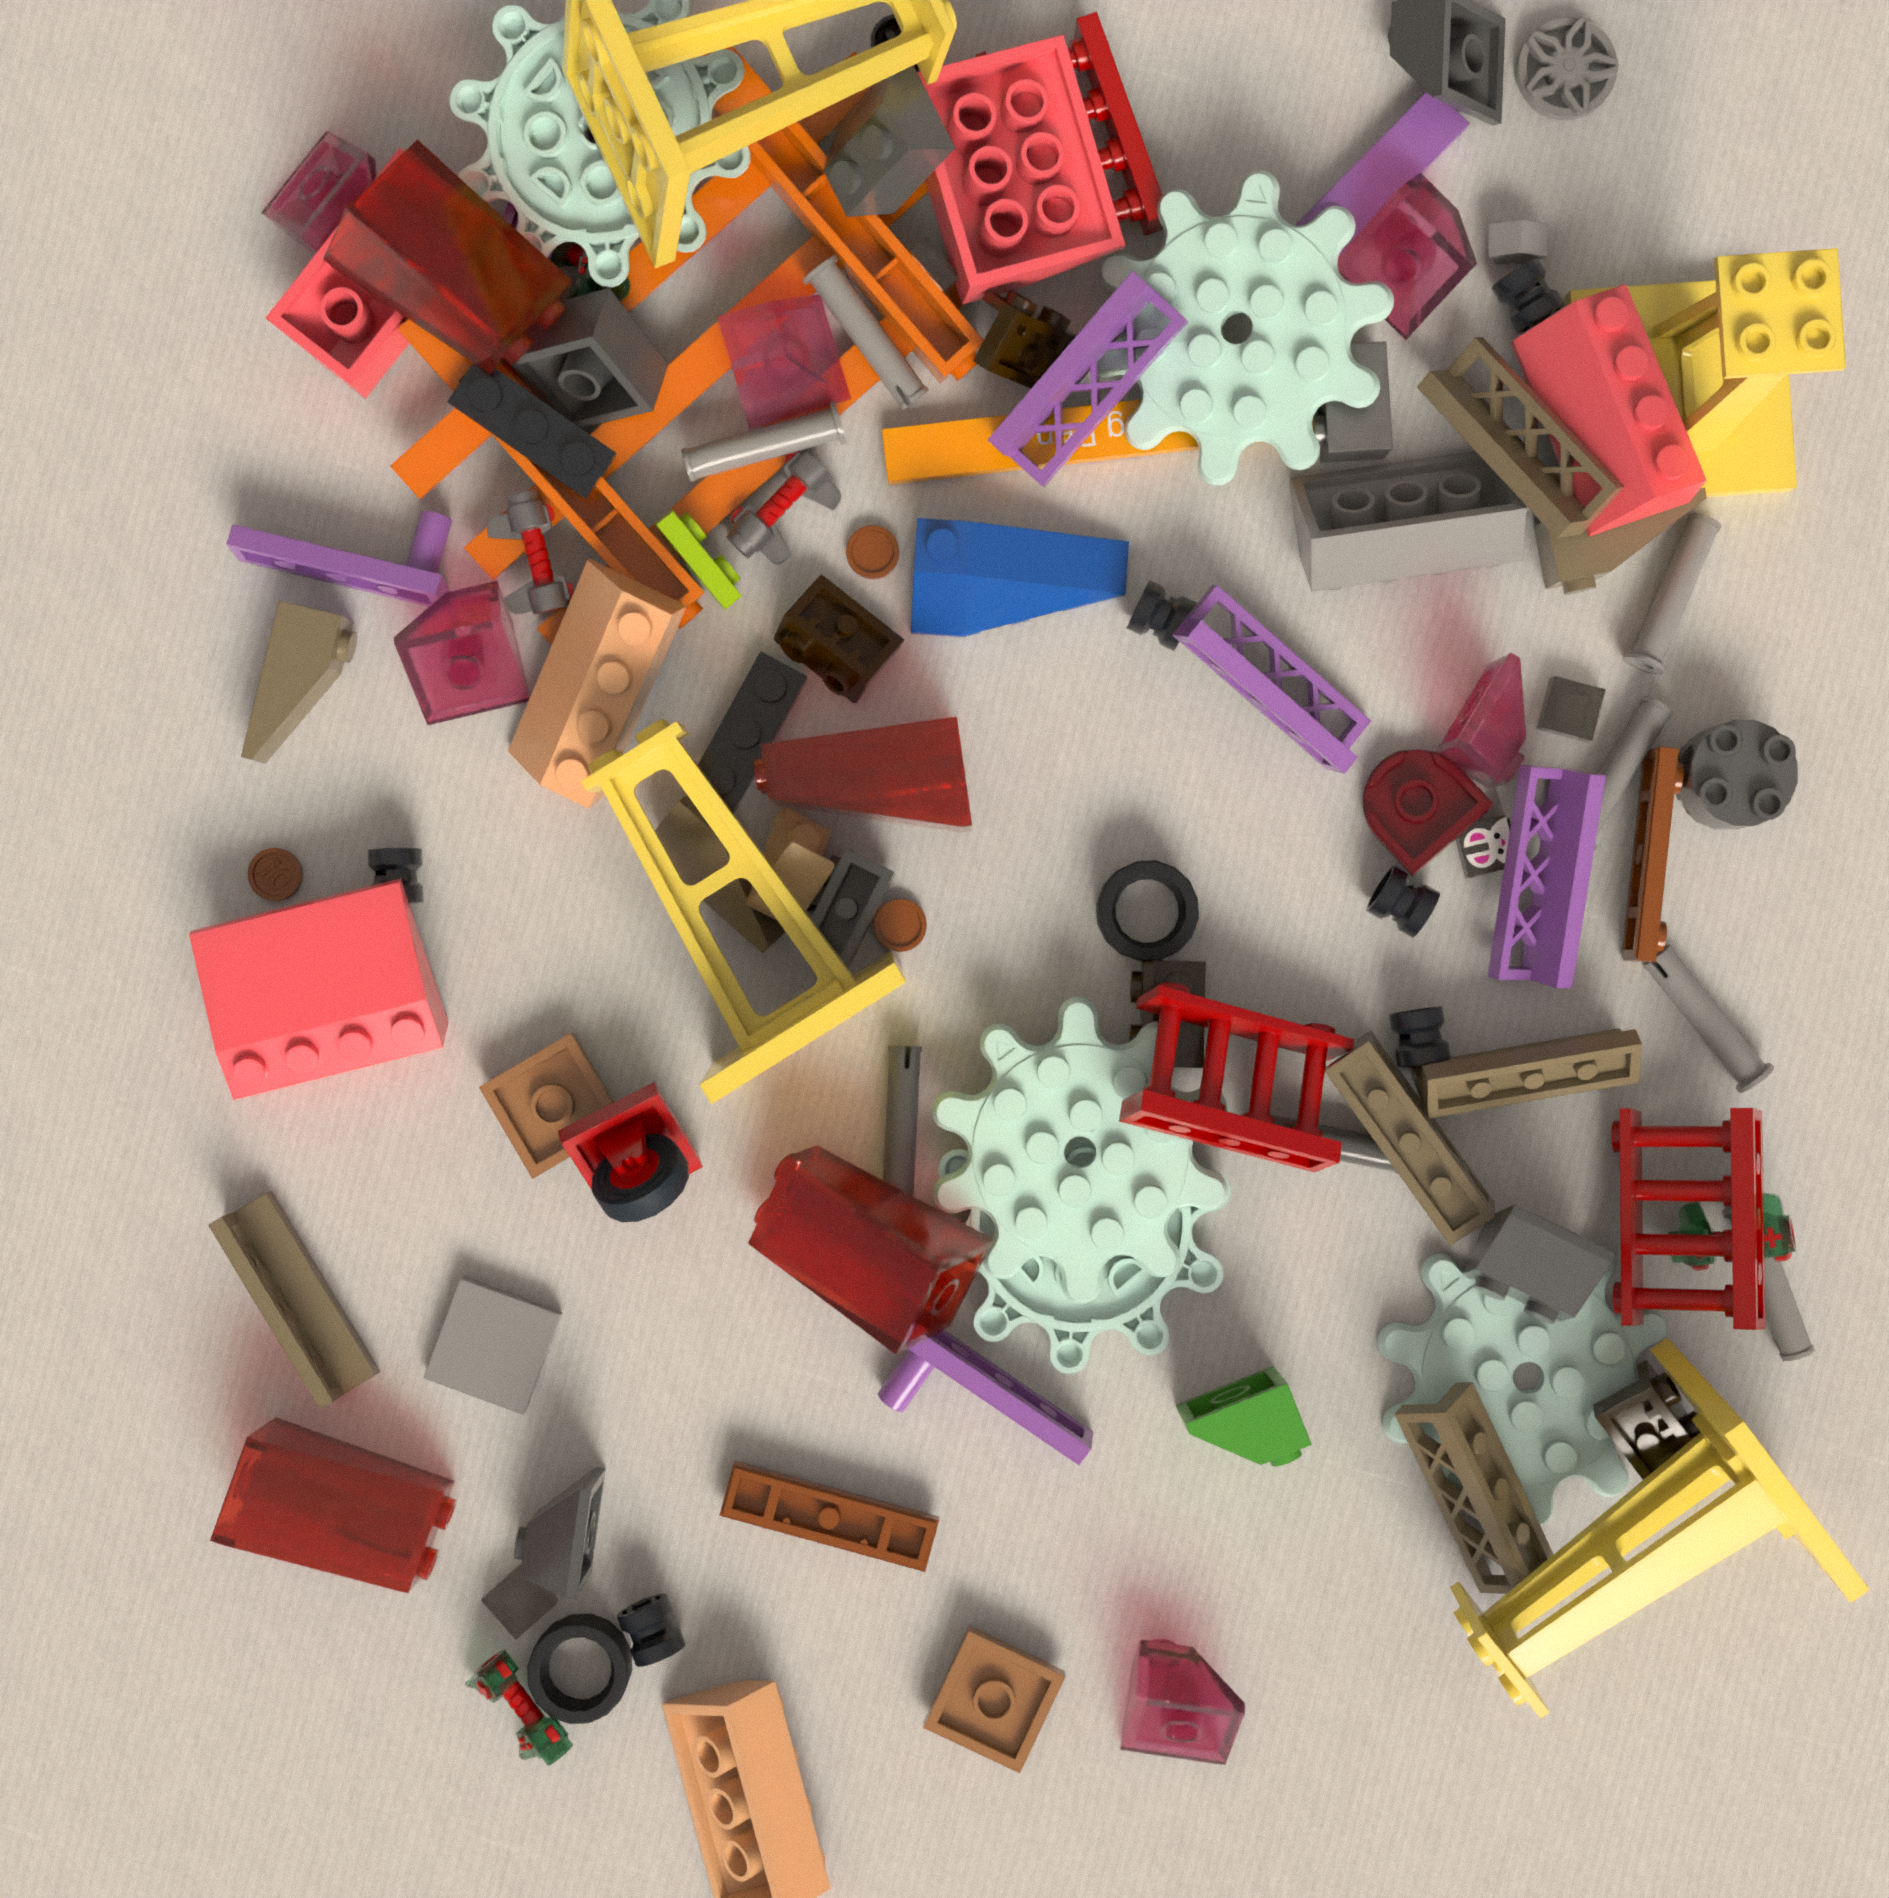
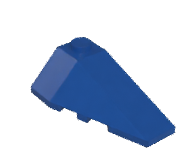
[911,518,1129,637]

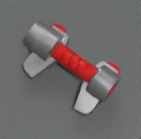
[725,450,841,565]
[487,490,574,615]

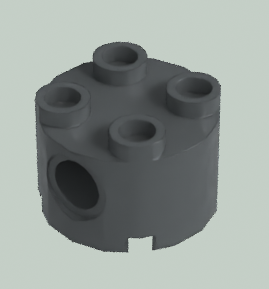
[1676,720,1798,829]

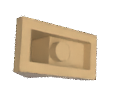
[746,807,835,921]

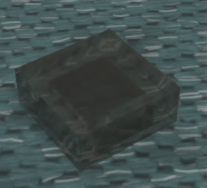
[1536,676,1606,742]
[481,1562,559,1640]

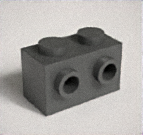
[806,848,896,969]

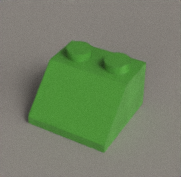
[1176,1366,1312,1467]

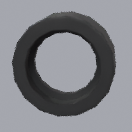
[1096,860,1199,961]
[527,1613,633,1724]

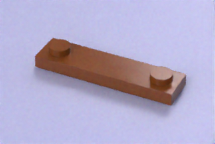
[1621,746,1684,962]
[719,1461,939,1572]

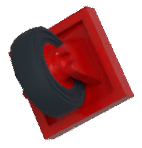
[558,1082,703,1223]

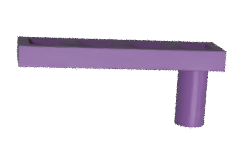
[1295,92,1470,259]
[226,510,452,610]
[878,1313,1093,1465]

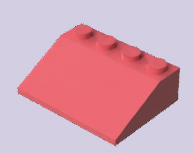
[917,35,1126,305]
[189,878,449,1100]

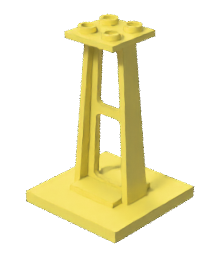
[562,0,957,268]
[1565,248,1846,497]
[581,719,906,1104]
[1450,1337,1870,1718]

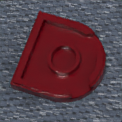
[1363,750,1494,877]

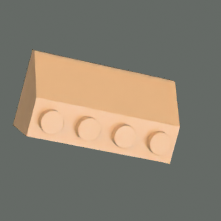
[508,559,687,809]
[662,1680,831,1898]

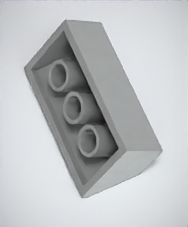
[1290,451,1527,592]

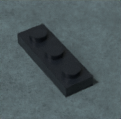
[447,356,617,500]
[698,651,808,814]

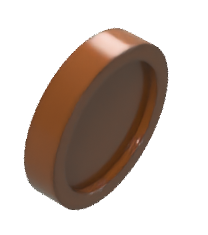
[846,525,899,580]
[248,848,303,901]
[874,899,927,952]

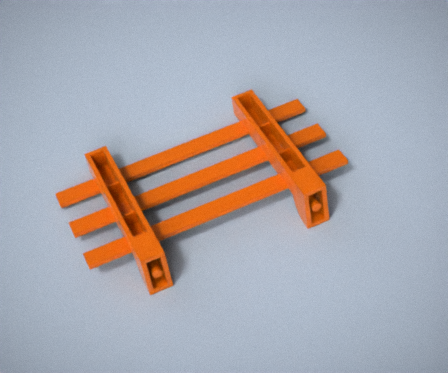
[390,46,984,645]

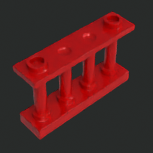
[975,11,1163,236]
[1119,983,1355,1173]
[1611,1108,1766,1330]

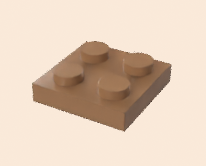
[479,1032,614,1179]
[923,1626,1066,1773]

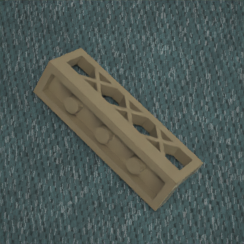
[1417,337,1624,539]
[1411,1028,1642,1119]
[1324,1031,1496,1246]
[208,1191,380,1410]
[1395,1382,1554,1594]

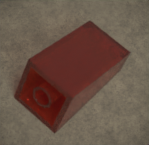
[323,139,572,375]
[753,717,972,833]
[748,1145,993,1355]
[210,1417,457,1593]

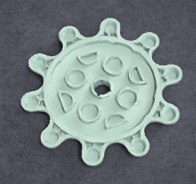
[449,0,751,288]
[1098,170,1394,486]
[932,996,1228,1304]
[931,1136,1231,1374]
[1377,1243,1668,1526]

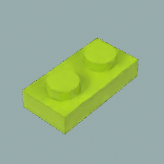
[654,510,742,610]

